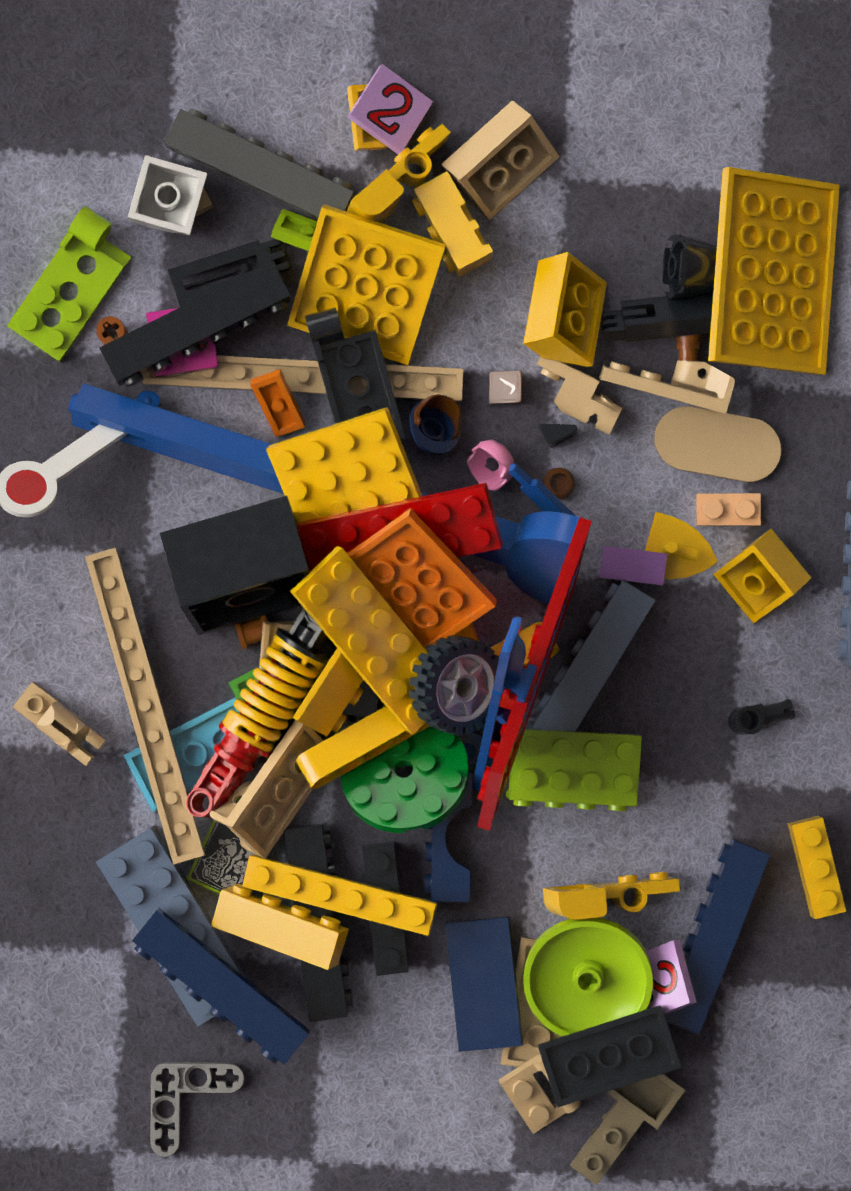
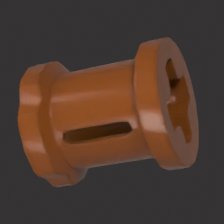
[96,316,128,345]
[235,615,268,650]

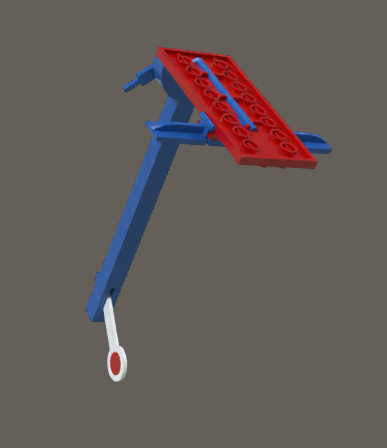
[0,383,592,831]

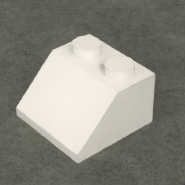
[128,155,207,236]

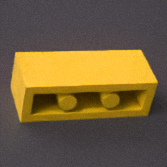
[787,816,846,919]

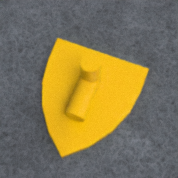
[645,512,718,579]

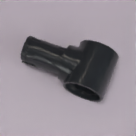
[728,699,795,735]

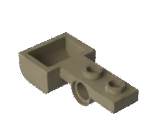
[570,1074,685,1185]

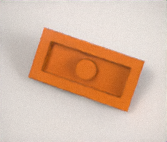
[250,369,306,437]

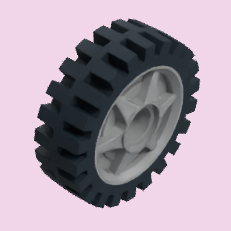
[409,635,499,735]

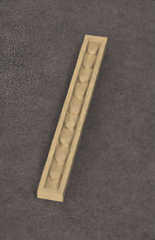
[143,356,463,402]
[85,548,205,865]

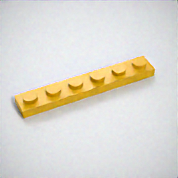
[242,854,437,936]

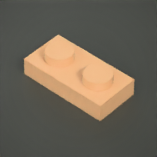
[696,493,761,526]

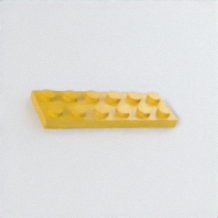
[290,546,457,734]

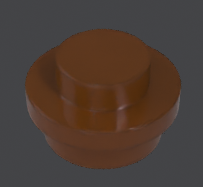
[543,468,575,500]

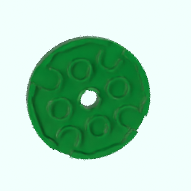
[340,726,469,833]

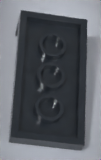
[538,1005,682,1108]

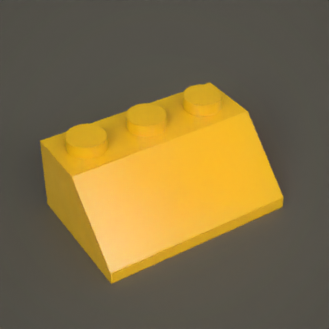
[523,252,607,367]
[293,648,364,736]

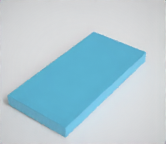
[123,697,261,812]

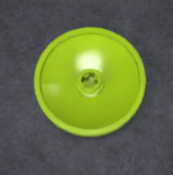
[523,917,653,1036]

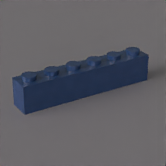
[665,839,770,1035]
[132,907,310,1065]

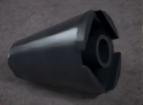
[662,234,717,299]

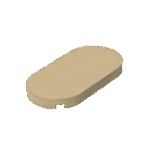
[654,406,781,482]

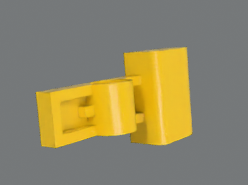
[347,124,451,223]
[543,872,680,920]

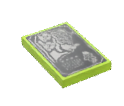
[186,797,267,895]

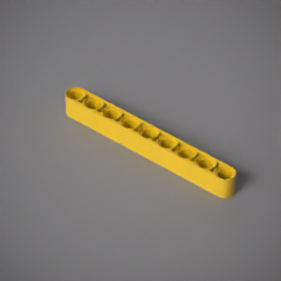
[296,622,559,789]

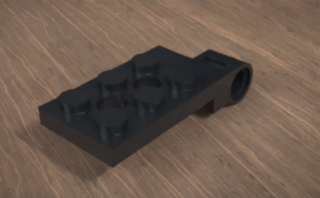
[305,307,406,440]

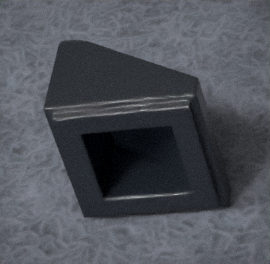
[538,424,578,448]

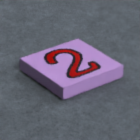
[347,64,433,154]
[646,940,697,1015]

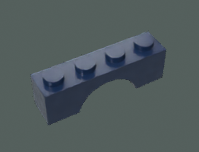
[425,772,472,902]

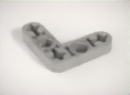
[150,1062,245,1157]

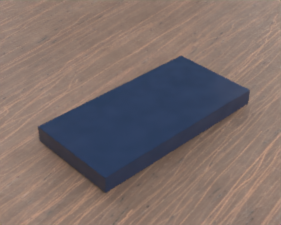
[445,916,523,1052]

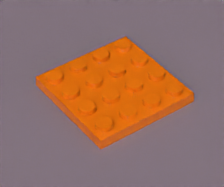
[347,508,497,652]

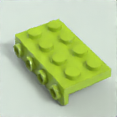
[506,729,642,811]

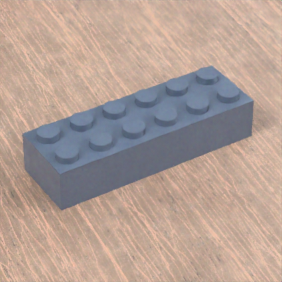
[96,826,249,1027]

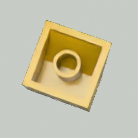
[713,529,811,624]

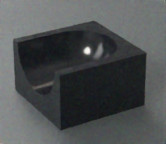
[160,495,311,636]

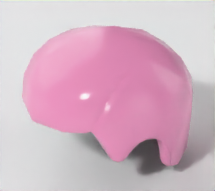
[467,440,514,491]

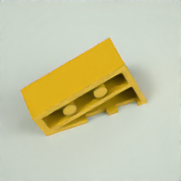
[411,171,493,278]

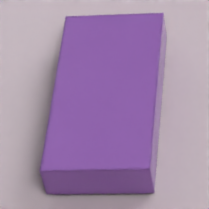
[600,546,667,586]

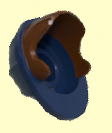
[409,394,462,456]

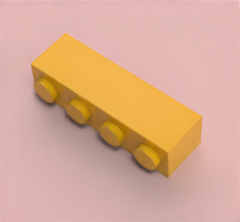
[211,884,349,970]

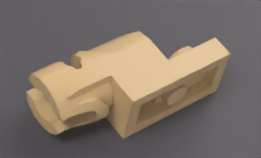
[537,357,623,435]
[13,682,106,766]

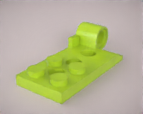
[7,206,132,362]

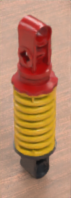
[186,608,330,818]

